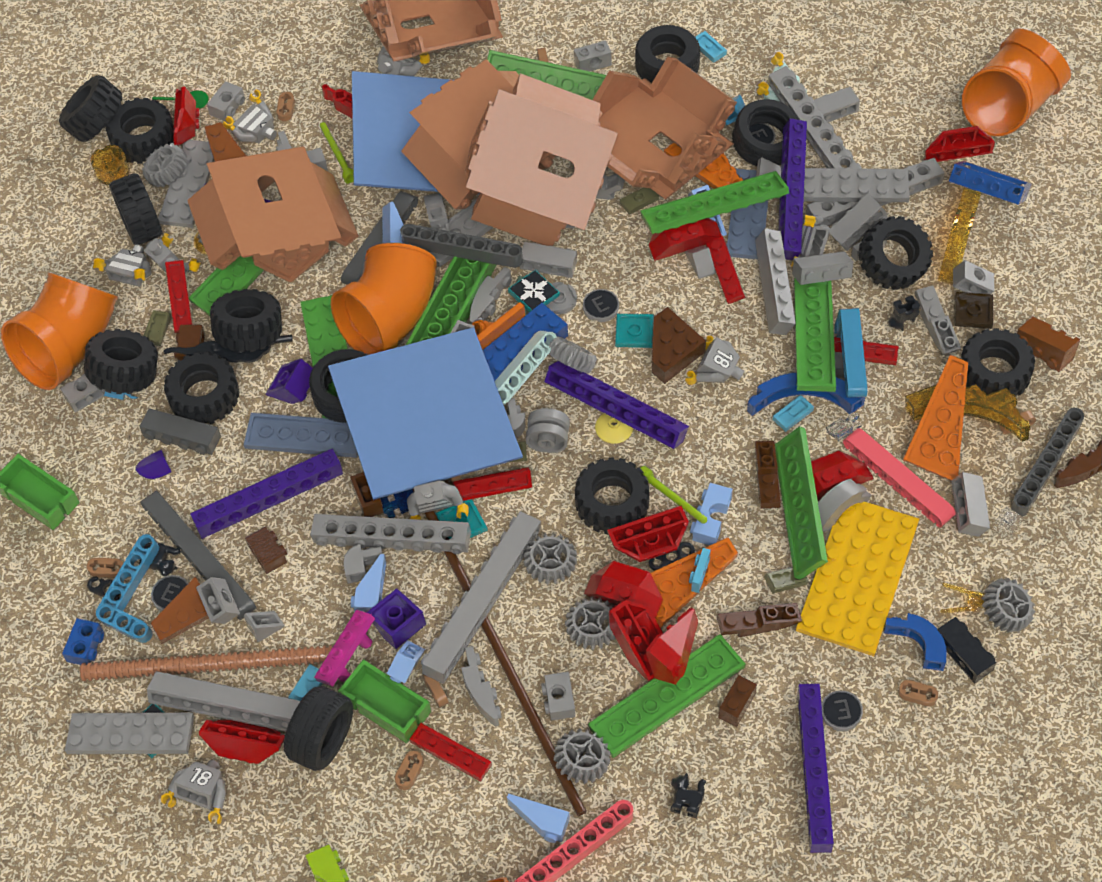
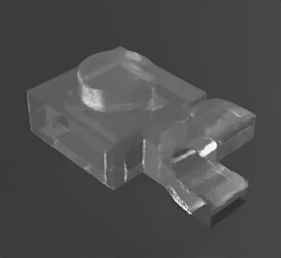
[826,412,862,441]

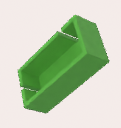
[0,454,80,530]
[338,659,431,744]

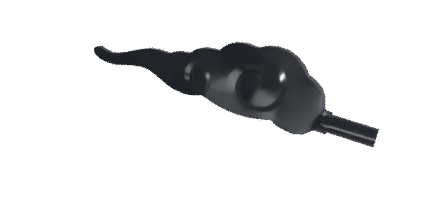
[164,335,293,363]

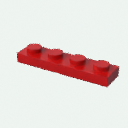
[706,236,746,304]
[165,260,192,333]
[834,337,899,366]
[453,467,532,501]
[410,723,492,782]

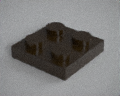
[955,292,993,329]

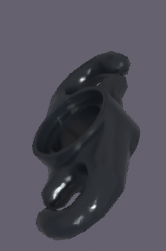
[648,542,695,571]
[87,576,132,601]

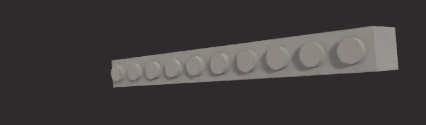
[421,511,541,684]

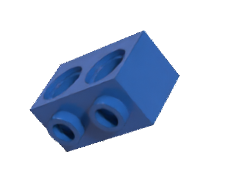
[62,618,104,665]

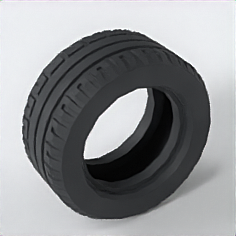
[732,99,799,166]
[309,349,368,423]
[283,686,353,771]

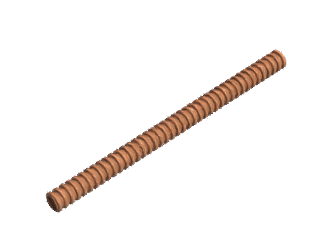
[80,645,333,681]

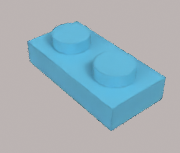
[696,31,727,63]
[773,395,814,432]
[689,548,711,593]
[288,664,323,701]

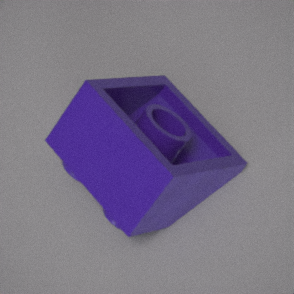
[265,359,313,404]
[366,588,426,649]

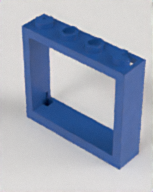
[949,161,1032,205]

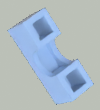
[690,483,733,545]

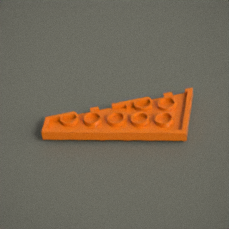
[903,355,968,481]
[651,538,738,628]

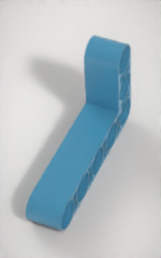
[834,308,867,398]
[96,534,159,643]

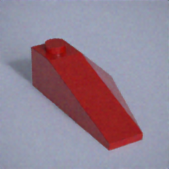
[646,607,698,685]

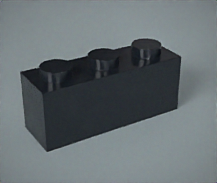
[937,617,997,684]

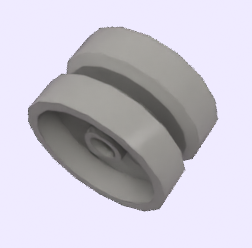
[526,408,570,453]

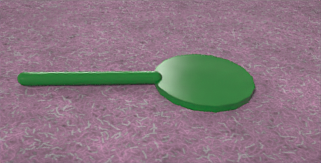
[152,90,209,109]

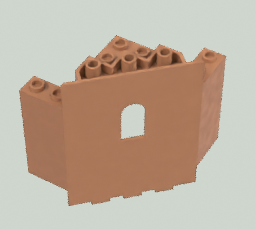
[359,0,503,62]
[593,56,737,200]
[401,59,556,210]
[465,73,618,246]
[187,146,359,282]

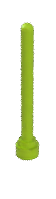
[320,122,354,184]
[640,466,707,524]

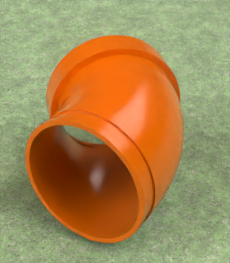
[962,28,1071,136]
[331,243,437,355]
[1,272,118,390]

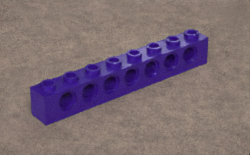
[778,118,807,260]
[544,361,689,449]
[190,448,343,539]
[797,684,834,853]

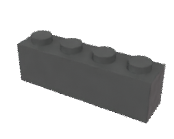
[139,408,221,455]

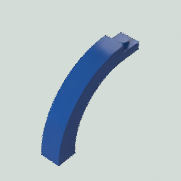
[747,373,865,416]

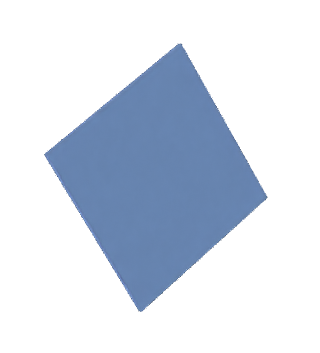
[351,71,480,195]
[328,327,523,500]

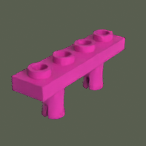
[314,610,375,687]

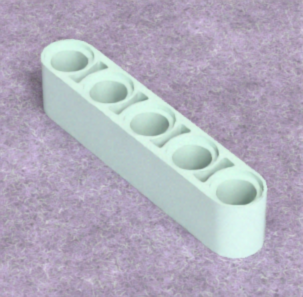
[495,331,557,405]

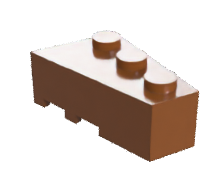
[204,122,246,162]
[1017,316,1080,372]
[151,576,209,644]

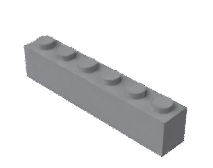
[755,228,796,335]

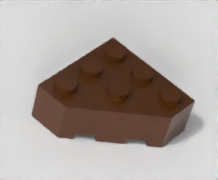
[652,307,706,384]

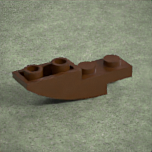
[1054,440,1102,488]
[755,441,781,509]
[716,603,802,637]

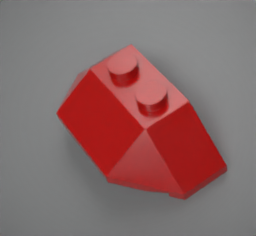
[174,87,199,146]
[924,126,995,162]
[649,218,722,261]
[811,451,874,501]
[607,505,689,562]
[584,561,663,618]
[609,600,663,681]
[199,720,285,764]

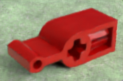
[321,84,352,119]

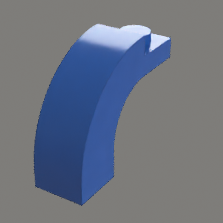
[884,613,947,671]

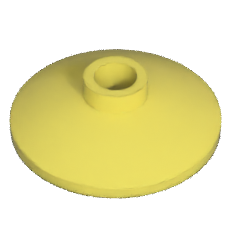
[595,413,633,444]

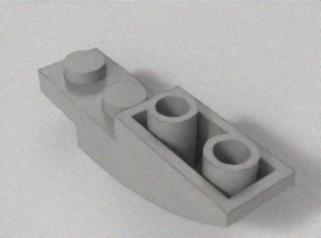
[424,192,451,231]
[470,267,512,325]
[915,286,961,355]
[461,646,502,727]

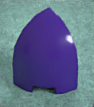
[135,450,172,479]

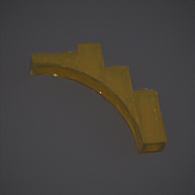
[938,187,982,284]
[905,384,1031,442]

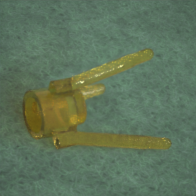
[940,582,985,613]

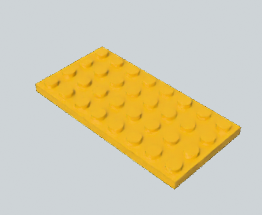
[796,502,919,656]

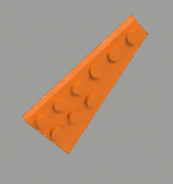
[664,143,743,189]

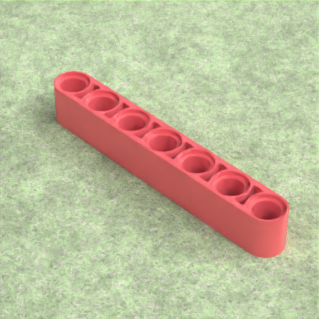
[843,428,956,527]
[514,800,633,882]

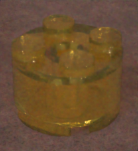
[91,145,130,185]

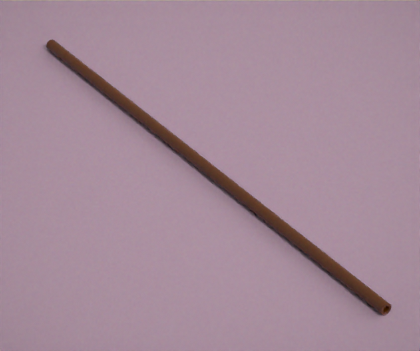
[412,488,587,817]

